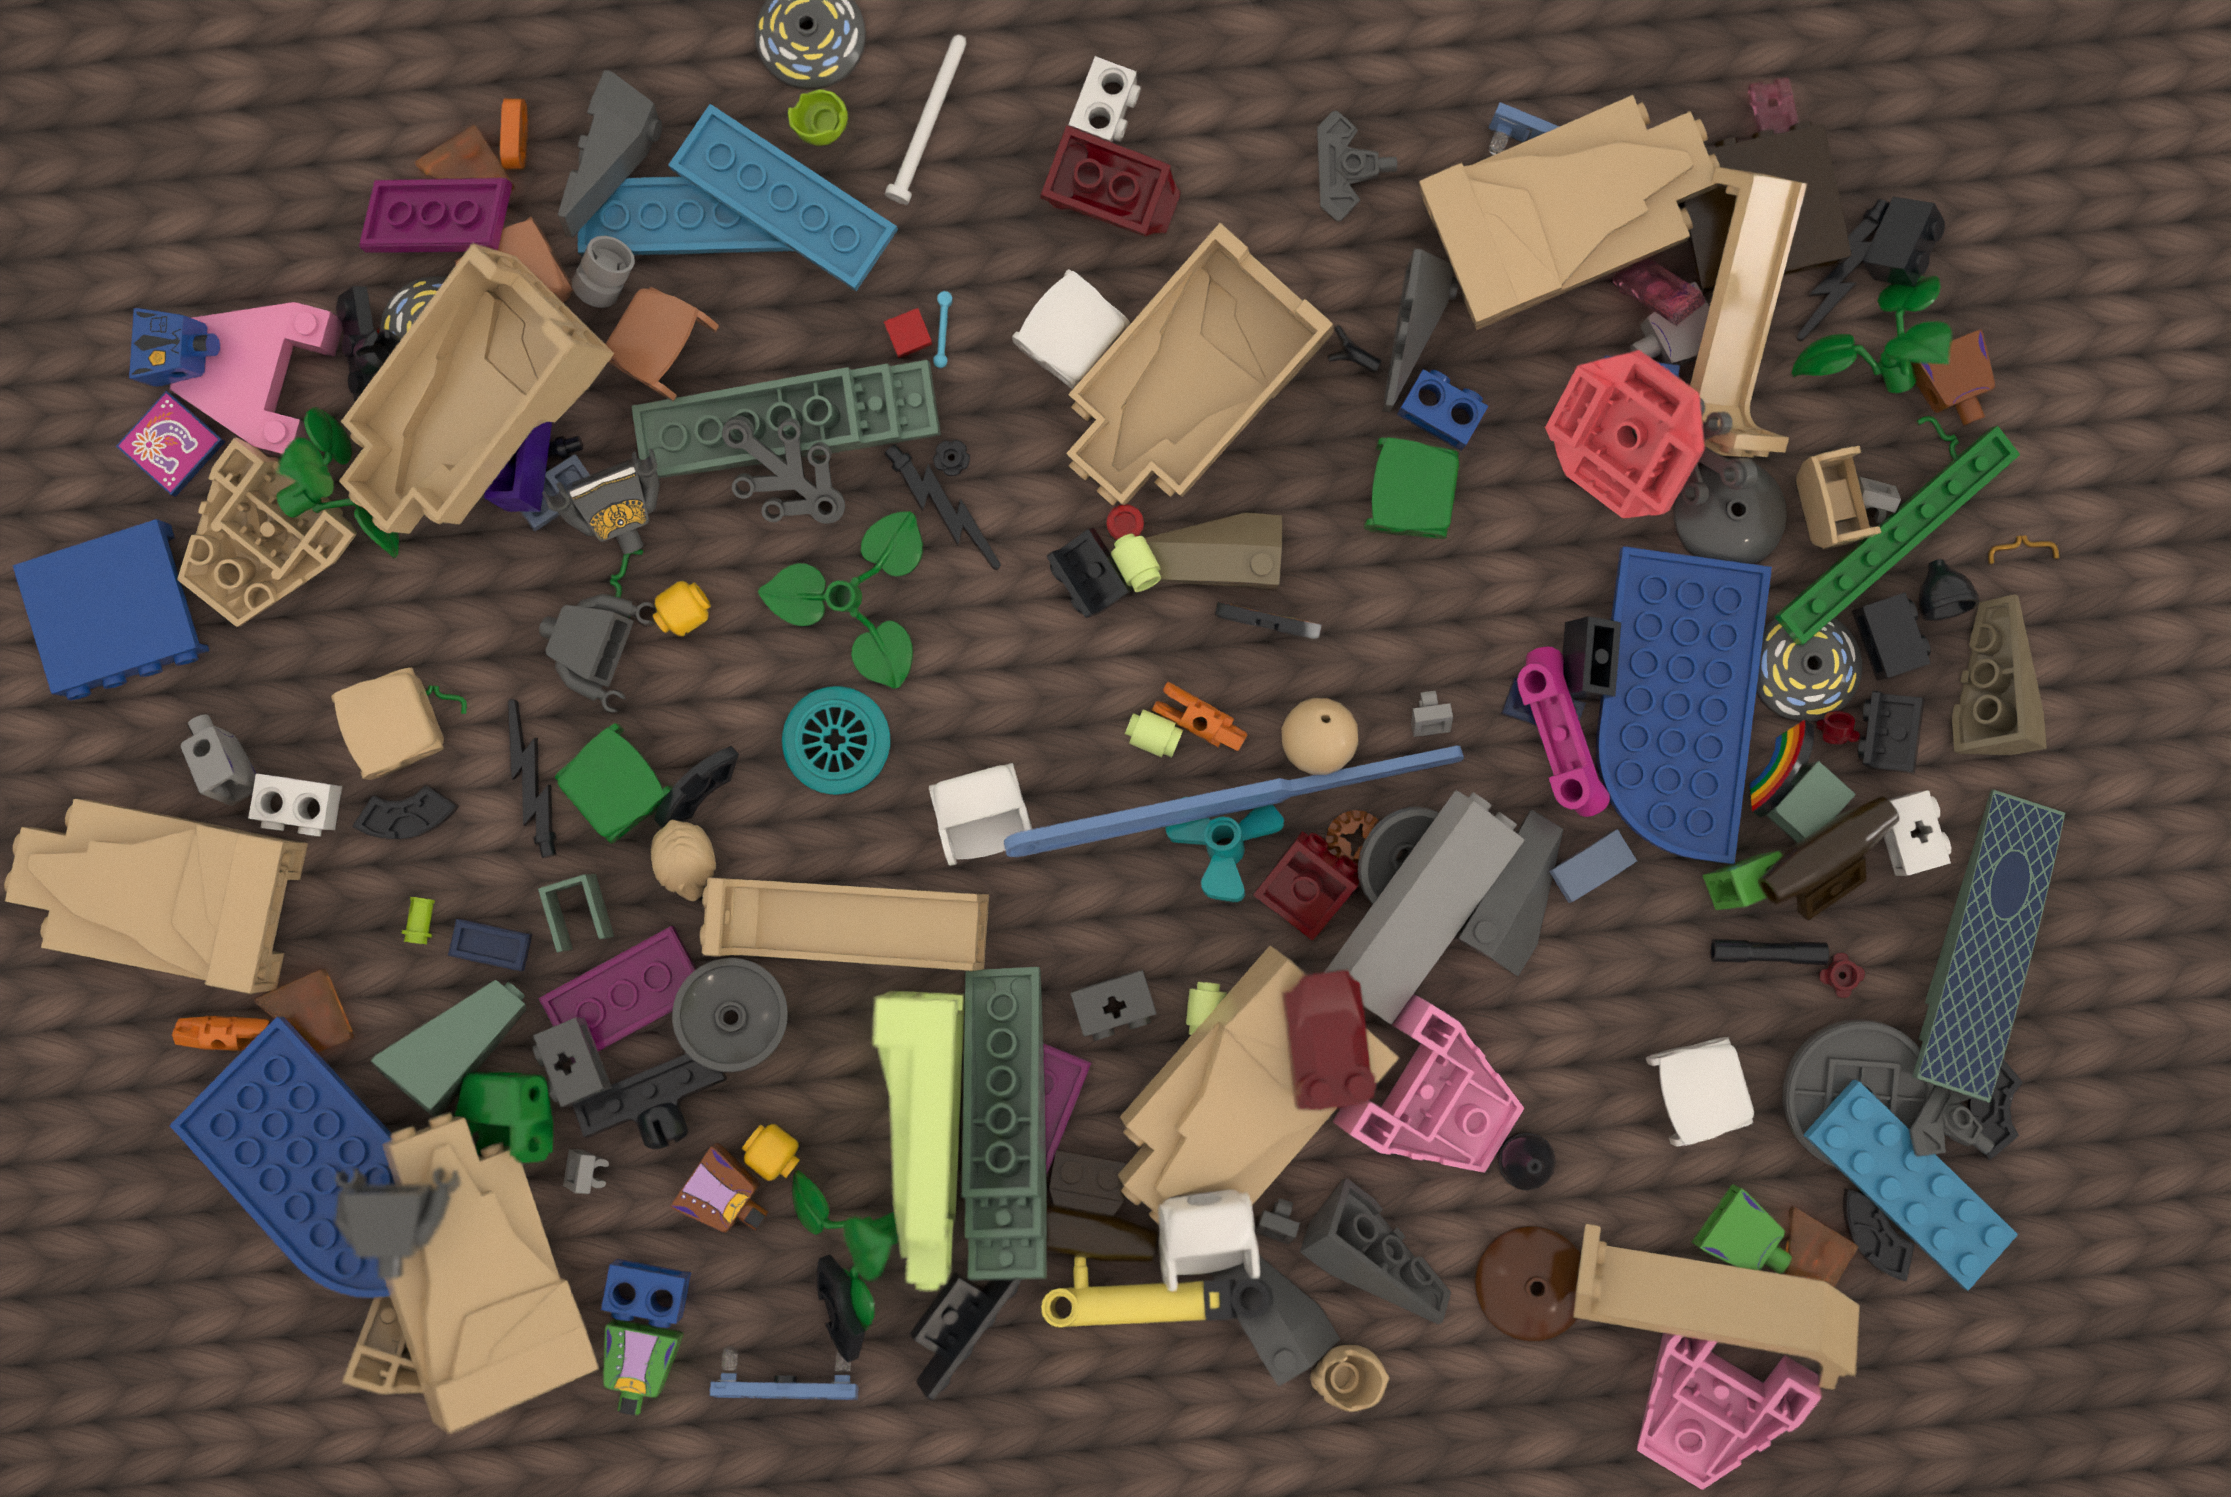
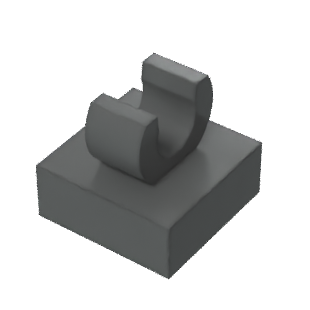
[1254,1198,1300,1245]

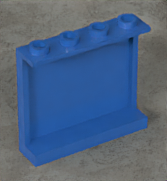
[12,519,210,700]

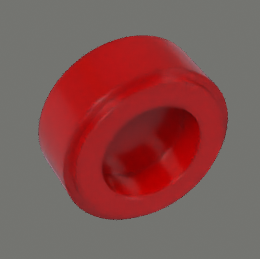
[1107,504,1144,541]

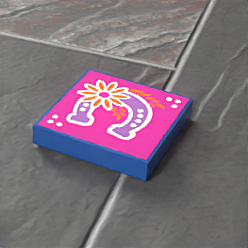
[116,391,226,497]

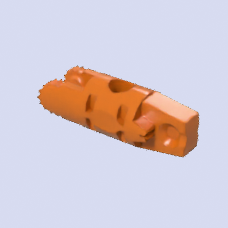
[1152,682,1247,751]
[172,1016,270,1051]

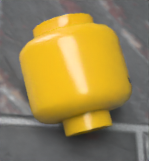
[653,581,711,636]
[742,1124,800,1181]

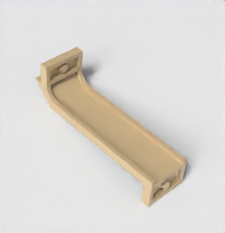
[1690,167,1807,458]
[700,878,989,971]
[1574,1224,1860,1389]

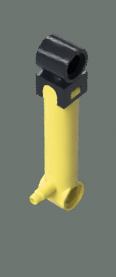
[1041,1256,1274,1327]

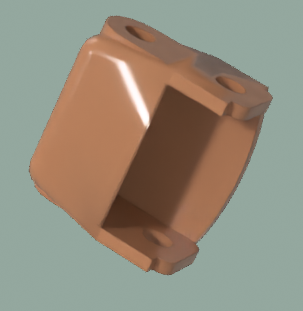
[455,217,574,302]
[605,287,719,402]

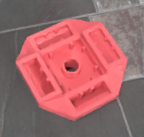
[1545,350,1704,518]

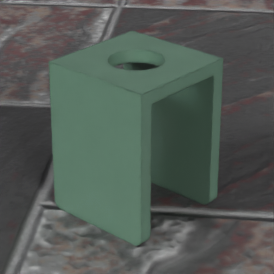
[1766,761,1856,843]
[538,874,614,952]

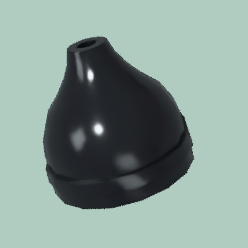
[1919,559,1980,621]
[1498,1132,1556,1191]

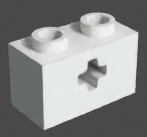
[1884,790,1951,876]

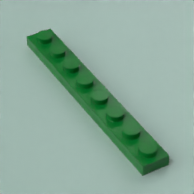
[1774,426,2020,646]

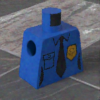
[129,308,220,387]

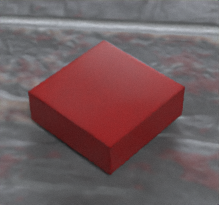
[884,308,933,358]

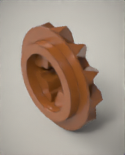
[1326,810,1379,866]

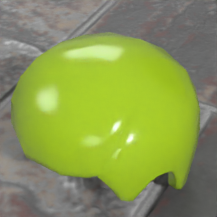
[788,89,848,147]

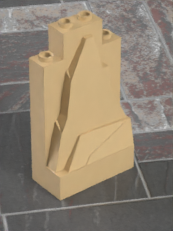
[1419,95,1720,330]
[1066,223,1334,506]
[339,243,614,534]
[4,799,308,994]
[1117,945,1399,1224]
[382,1113,599,1434]

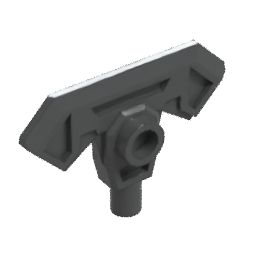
[1317,111,1397,222]
[1909,1085,1994,1157]

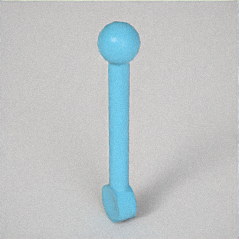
[933,291,952,368]

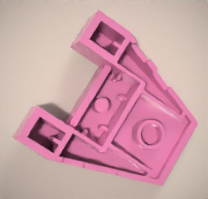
[170,302,343,457]
[1333,994,1524,1173]
[1637,1333,1822,1490]

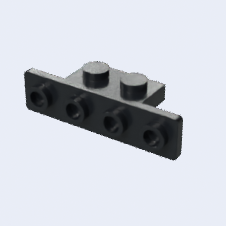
[910,1272,1022,1401]

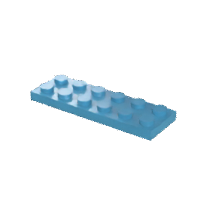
[668,104,898,291]
[578,177,794,256]
[1803,1079,2018,1290]

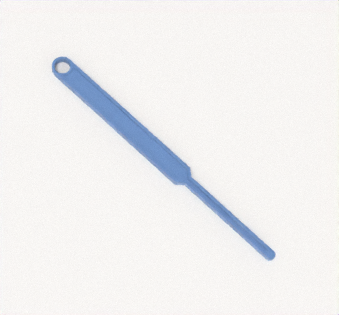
[1003,746,1464,857]

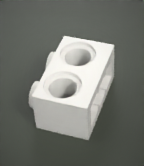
[1068,56,1141,143]
[248,774,342,836]

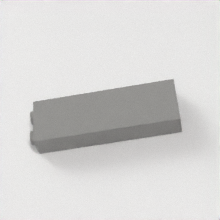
[1324,790,1525,1024]

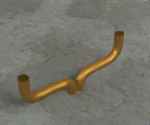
[1988,535,2059,564]

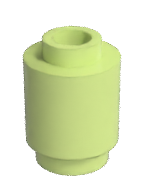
[1111,534,1161,592]
[1125,709,1183,757]
[1186,982,1227,1035]

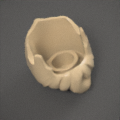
[651,820,716,901]
[1310,1345,1389,1412]

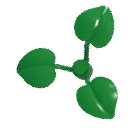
[1792,275,1952,393]
[276,407,399,559]
[758,512,923,689]
[792,1170,899,1331]

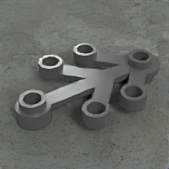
[1682,397,1757,505]
[722,416,845,524]

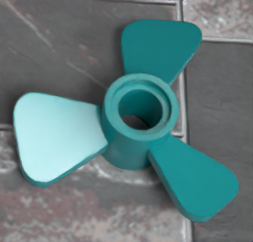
[1166,797,1284,902]

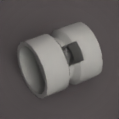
[572,236,635,308]

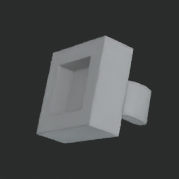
[1858,477,1901,524]
[1411,691,1453,737]
[563,1149,609,1194]

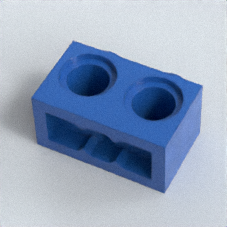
[1397,369,1488,451]
[601,1259,691,1328]

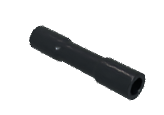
[1710,939,1829,965]

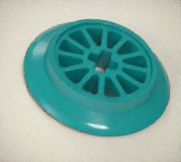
[782,686,890,795]

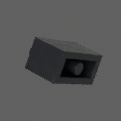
[1863,196,1945,287]
[1852,593,1931,681]
[1562,616,1621,701]

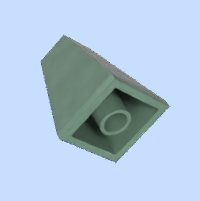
[371,980,527,1117]

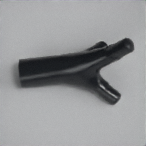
[1328,325,1382,373]

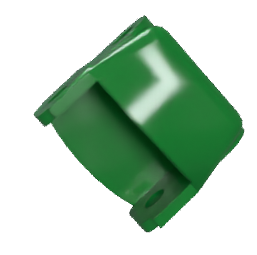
[1364,437,1459,539]
[555,723,673,844]
[455,1071,553,1163]

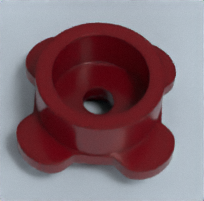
[1816,711,1860,745]
[1819,953,1865,998]

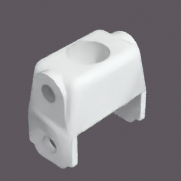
[1012,269,1131,389]
[929,763,1032,866]
[1646,1037,1754,1146]
[1158,1189,1260,1292]

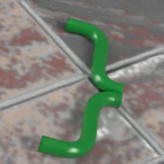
[1916,416,1959,460]
[610,549,643,619]
[426,685,467,714]

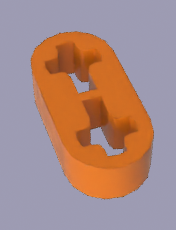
[500,98,528,169]

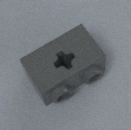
[1070,969,1156,1041]
[533,1017,612,1107]

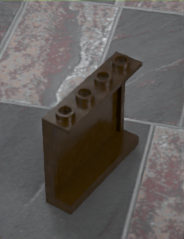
[1682,121,1852,294]

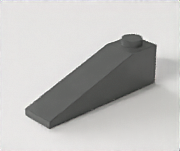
[558,70,662,238]
[1382,248,1458,413]
[1454,809,1563,977]
[1300,1178,1451,1324]
[1211,1254,1340,1387]

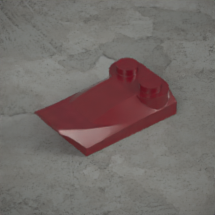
[1040,125,1181,236]
[1282,969,1376,1110]

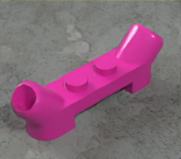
[1517,646,1610,817]

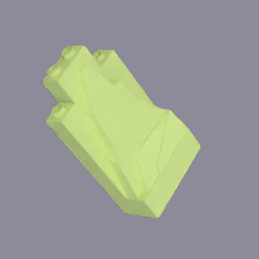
[874,991,965,1290]

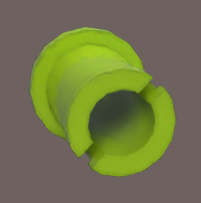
[401,897,435,945]

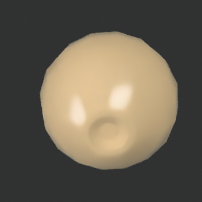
[1281,698,1358,775]

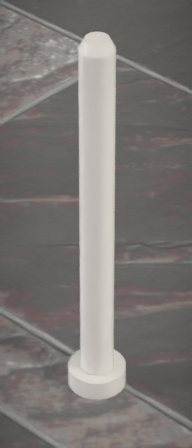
[884,35,966,205]

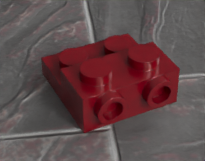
[1253,831,1359,941]

